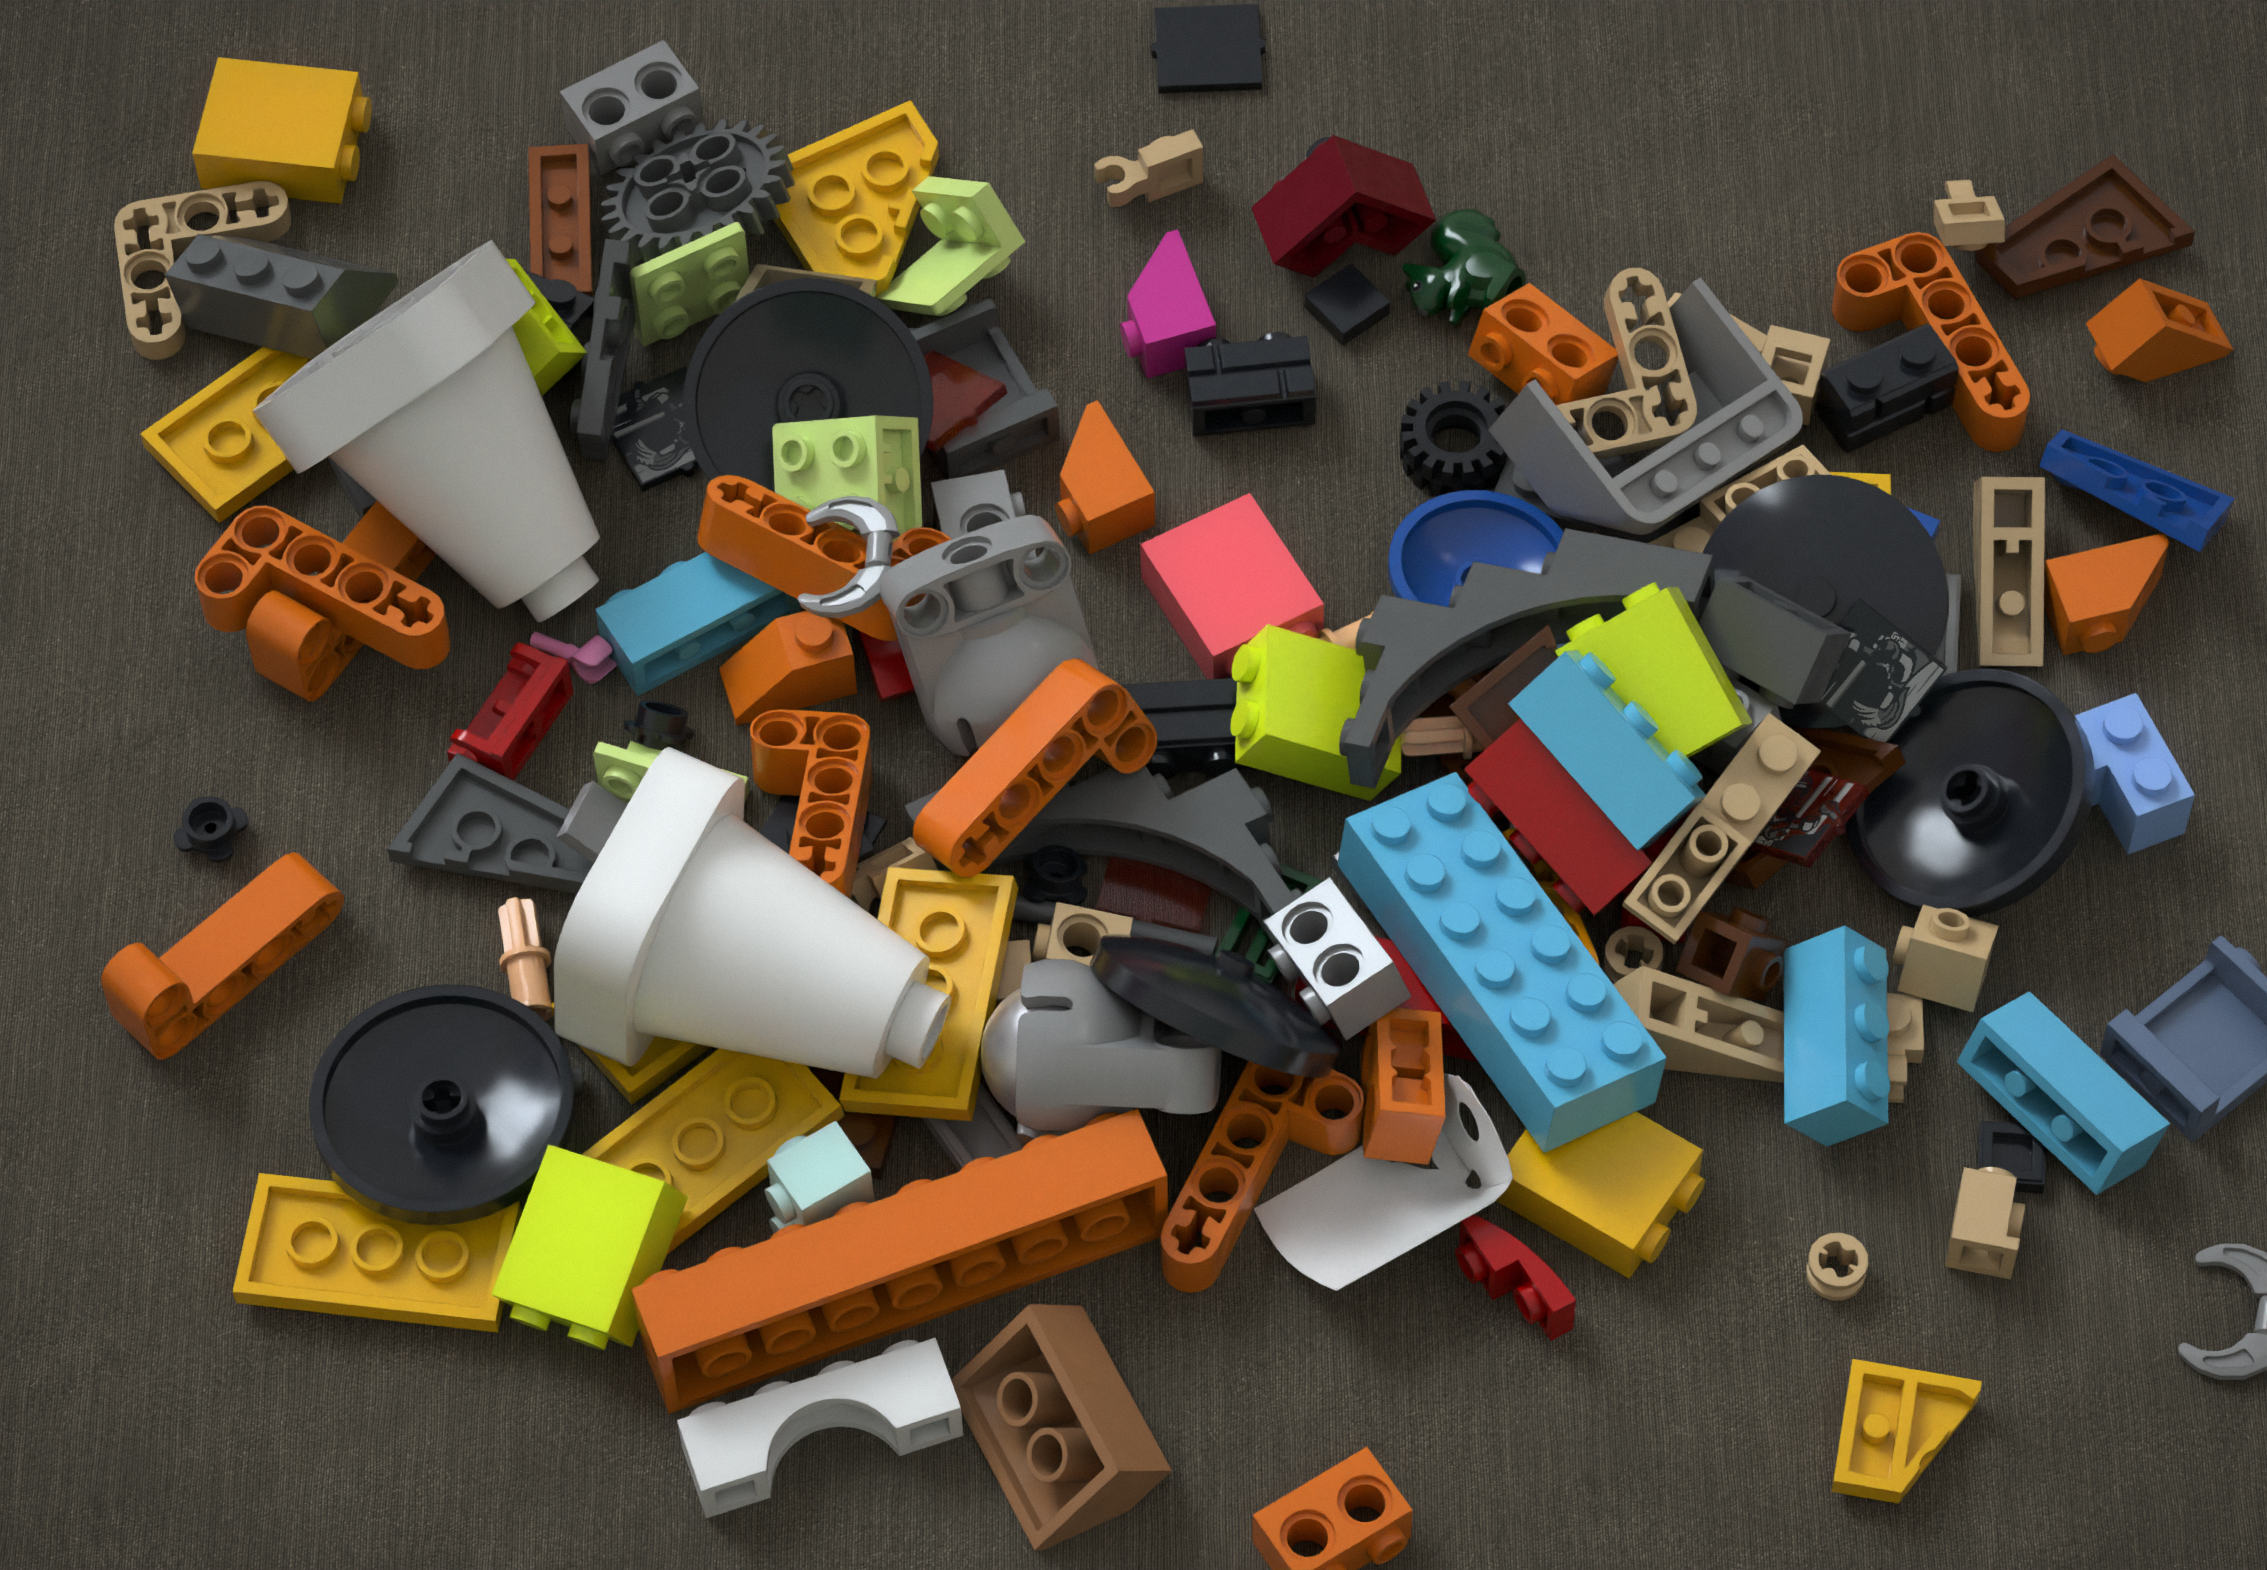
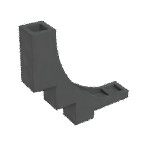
[1339,528,1715,789]
[904,766,1303,945]

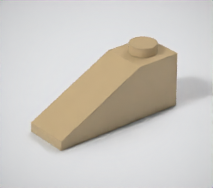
[1973,477,2045,667]
[1613,966,1784,1083]

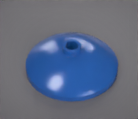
[1388,490,1564,607]

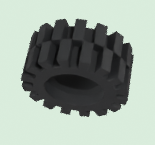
[1400,380,1508,497]

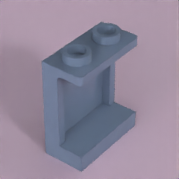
[2100,935,2267,1143]

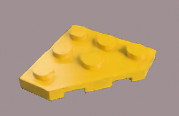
[774,100,939,296]

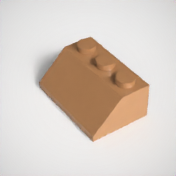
[951,1304,1172,1551]

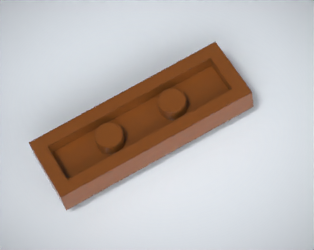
[528,144,594,297]

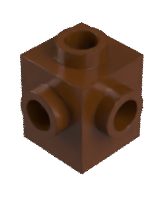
[1675,906,1789,1001]

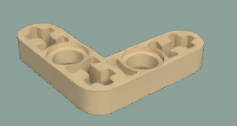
[114,181,292,360]
[1556,268,1697,460]

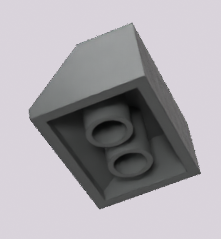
[165,234,399,359]

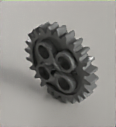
[601,119,795,263]

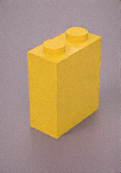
[192,57,372,204]
[1496,1111,1706,1279]

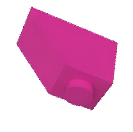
[1120,229,1216,378]

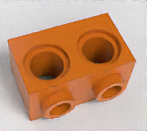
[1467,283,1619,405]
[1360,1008,1446,1165]
[1252,1447,1413,1570]

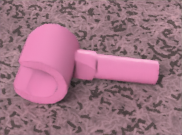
[530,632,618,684]

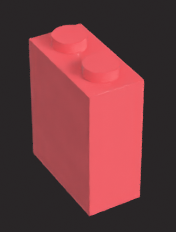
[1140,493,1324,680]

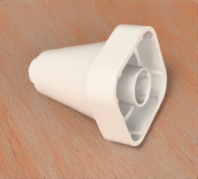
[253,240,600,623]
[554,747,951,1079]

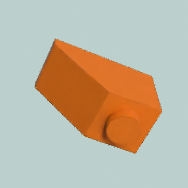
[2086,278,2234,383]
[1055,400,1155,555]
[2044,533,2169,655]
[719,611,858,726]

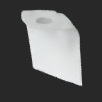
[1254,1073,1513,1291]

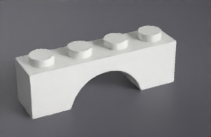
[677,1338,964,1518]

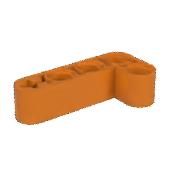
[1832,232,2030,452]
[697,475,952,641]
[246,501,436,702]
[195,505,451,669]
[913,658,1157,878]
[750,709,873,900]
[101,852,344,1060]
[1160,1061,1364,1293]

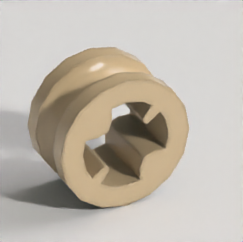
[1604,926,1663,984]
[1806,1233,1869,1301]

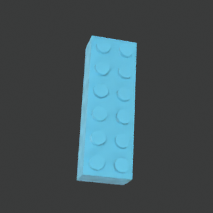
[1337,772,1667,1153]

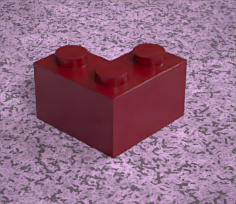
[1251,135,1436,278]

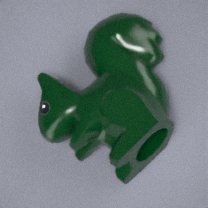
[1402,209,1526,326]

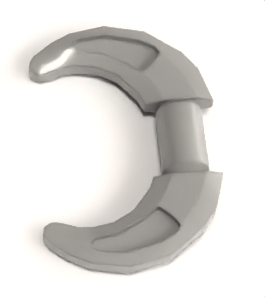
[798,496,900,618]
[2178,1243,2267,1380]

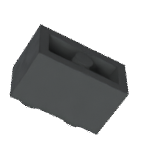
[1699,576,1852,709]

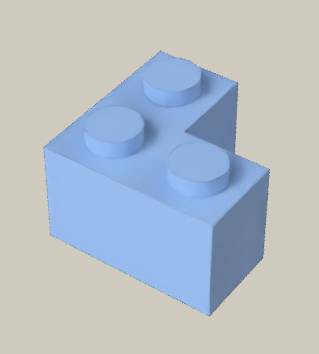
[2074,693,2195,855]

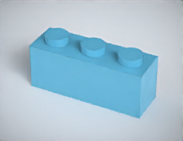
[595,552,801,696]
[1508,650,1707,851]
[1784,925,1890,1147]
[1956,991,2171,1195]

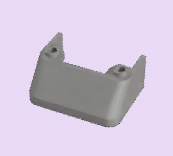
[1488,277,1803,535]

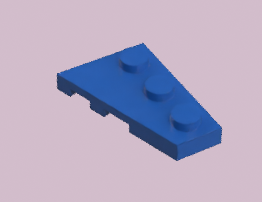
[2039,429,2235,552]

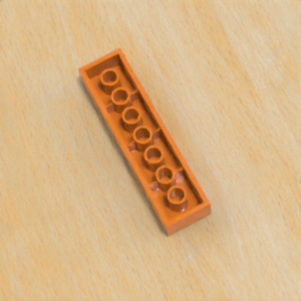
[631,1108,1168,1414]

